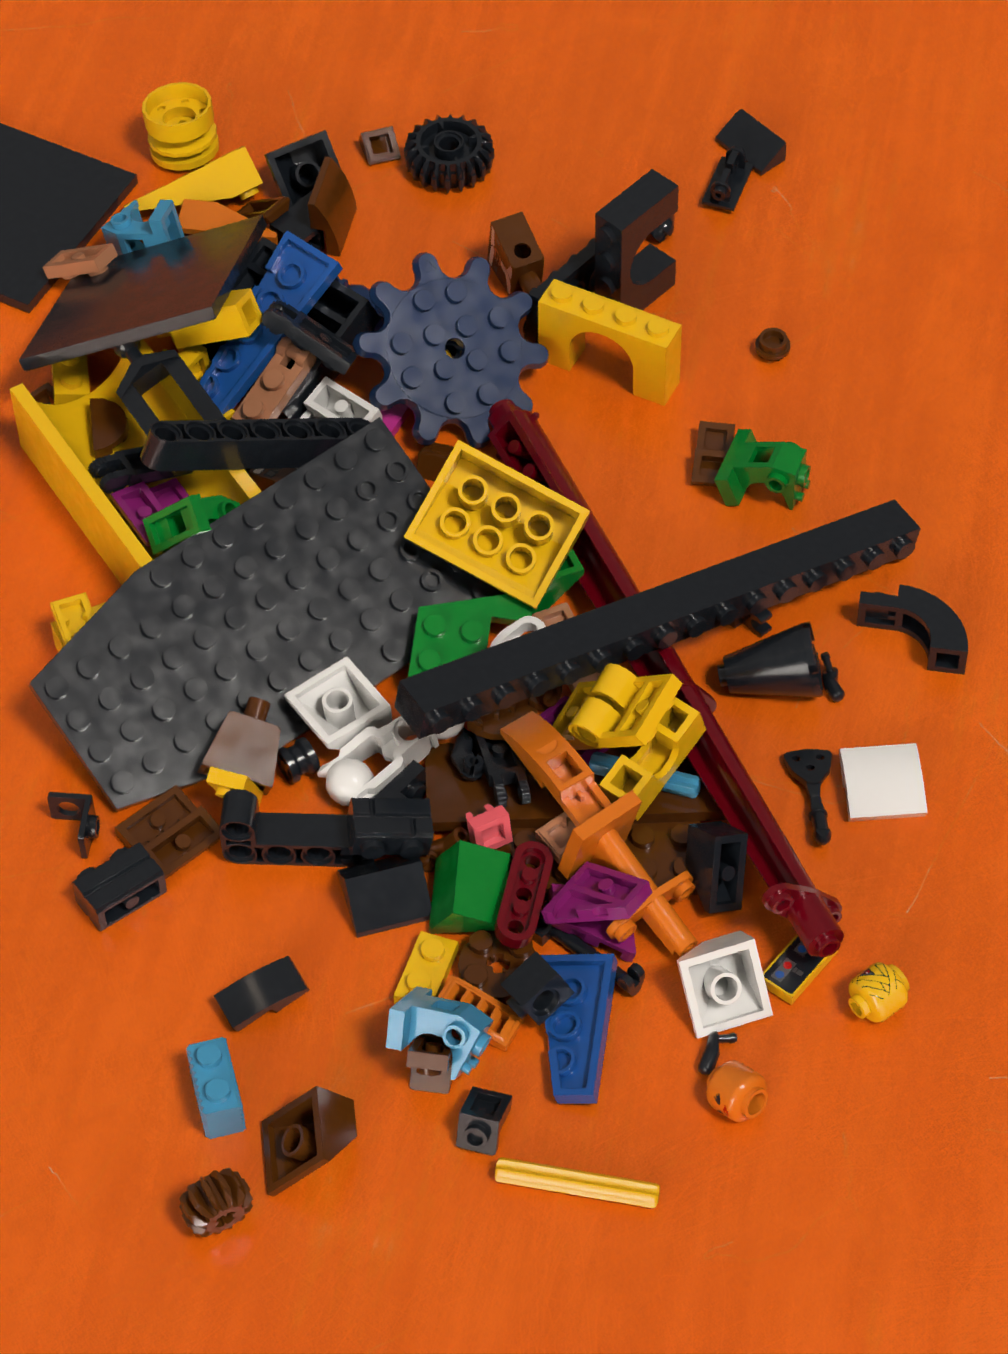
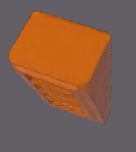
[438,975,525,1051]

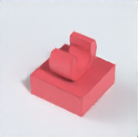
[466,804,513,849]

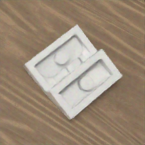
[839,743,928,822]

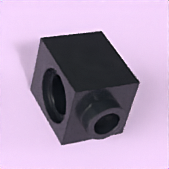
[500,951,575,1026]

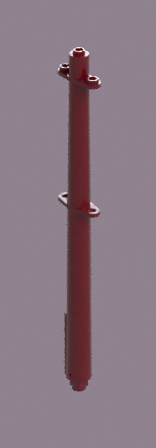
[488,399,844,957]

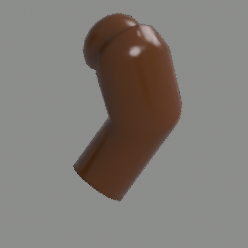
[419,827,470,872]

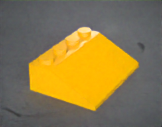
[404,440,590,609]

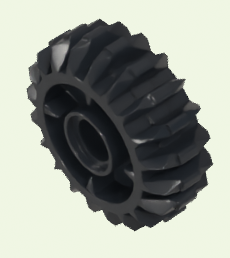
[404,113,494,193]

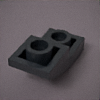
[214,956,310,1032]

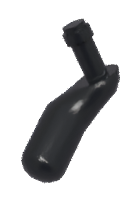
[820,652,845,702]
[698,1031,737,1075]

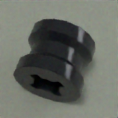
[277,737,320,784]

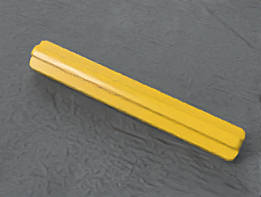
[495,1157,660,1208]

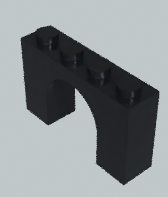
[595,169,679,310]

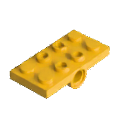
[552,663,683,750]

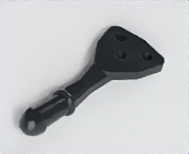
[783,749,832,845]

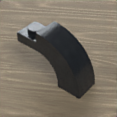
[857,584,968,675]

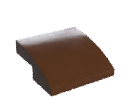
[308,156,357,256]
[115,784,220,879]

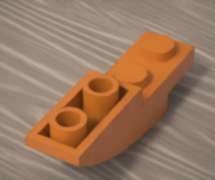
[500,711,612,827]

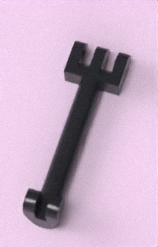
[532,900,645,997]

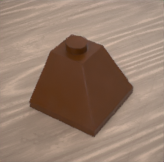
[262,1086,357,1196]

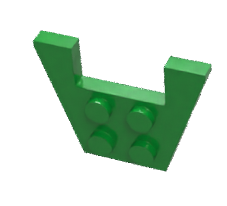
[408,594,533,677]

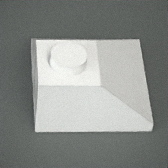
[284,656,393,750]
[677,930,773,1039]

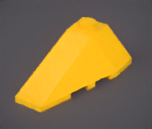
[124,146,263,211]

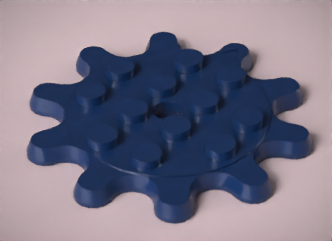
[352,252,549,449]

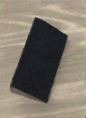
[715,109,786,176]

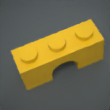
[599,697,706,821]

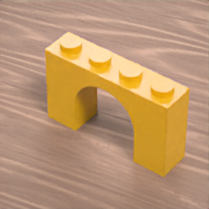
[538,279,682,406]

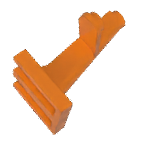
[557,790,698,957]

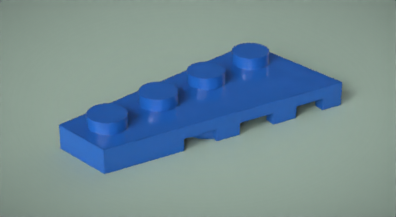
[540,953,618,1104]

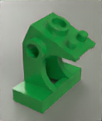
[714,429,811,510]
[142,494,240,555]

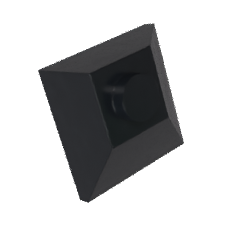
[264,130,340,208]

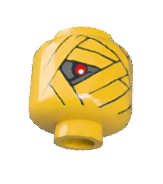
[848,962,910,1023]

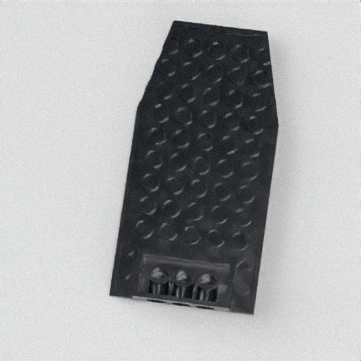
[28,417,505,812]

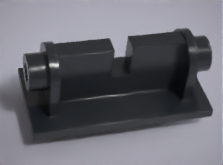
[702,145,754,211]

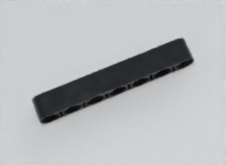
[140,418,371,471]

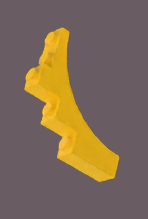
[157,288,262,349]

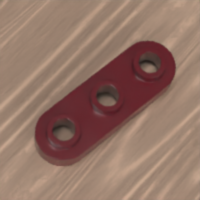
[494,841,553,948]

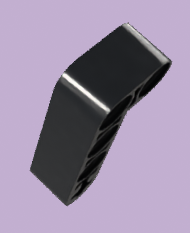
[219,789,374,867]

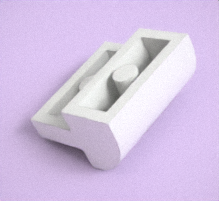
[300,376,383,422]

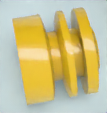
[142,82,219,171]

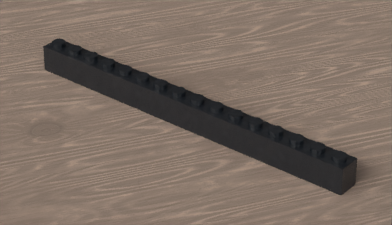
[394,499,921,739]

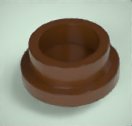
[755,328,790,361]

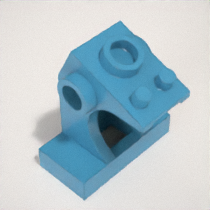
[101,200,185,256]
[386,986,494,1080]

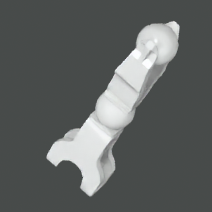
[317,616,546,806]

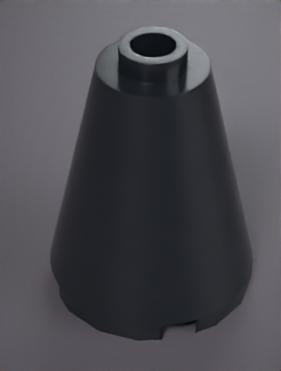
[717,621,823,697]

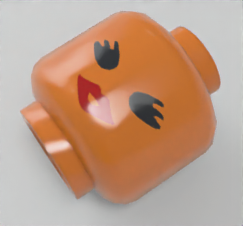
[706,1060,768,1122]

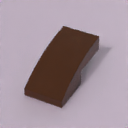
[691,421,735,487]

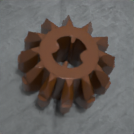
[179,1168,253,1237]

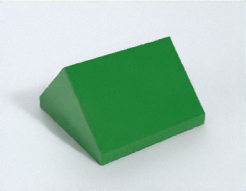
[429,840,513,934]

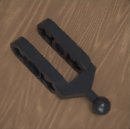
[113,340,227,473]

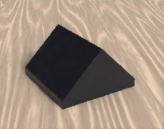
[337,855,432,938]

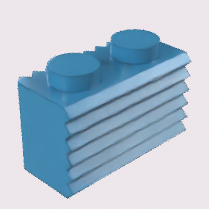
[186,1037,246,1139]

